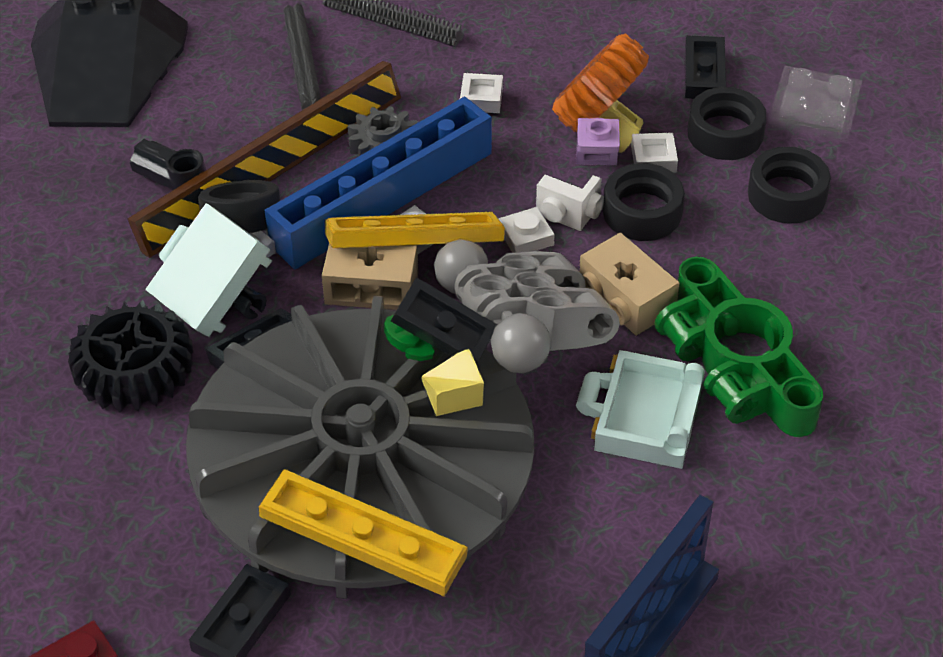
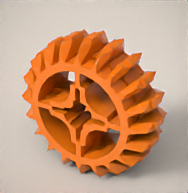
[552,33,649,132]

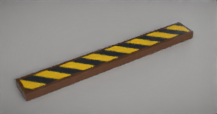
[127,61,401,258]

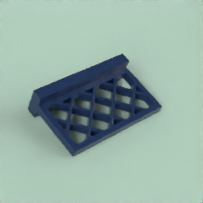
[584,495,719,657]

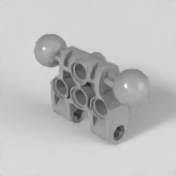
[434,239,620,374]

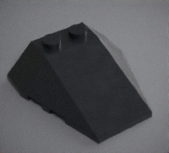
[31,0,188,127]

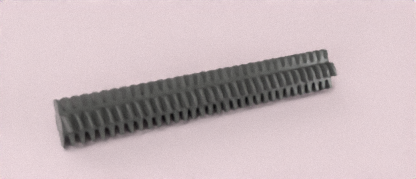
[323,0,464,47]
[283,3,321,110]

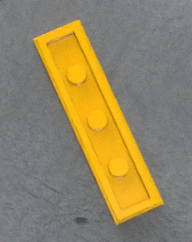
[325,212,505,248]
[259,469,468,597]

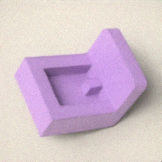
[576,118,620,165]

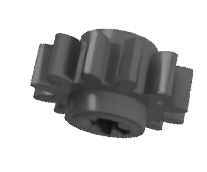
[348,106,418,156]

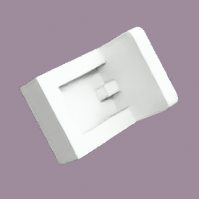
[536,175,604,231]

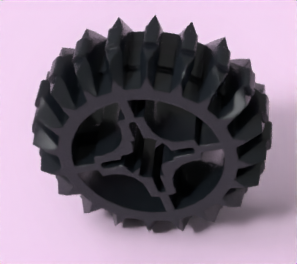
[68,300,194,413]

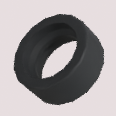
[688,87,766,160]
[748,147,831,223]
[603,163,685,241]
[198,180,281,233]

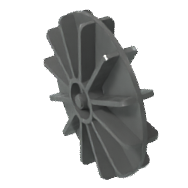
[186,296,534,599]

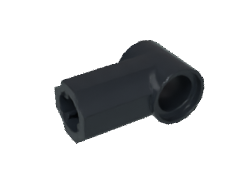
[129,139,206,190]

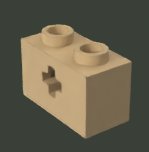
[579,232,679,336]
[322,243,418,310]

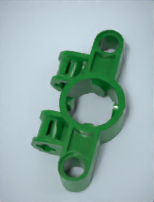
[654,257,823,437]

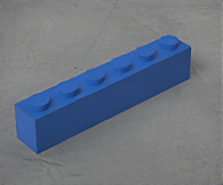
[265,96,492,270]

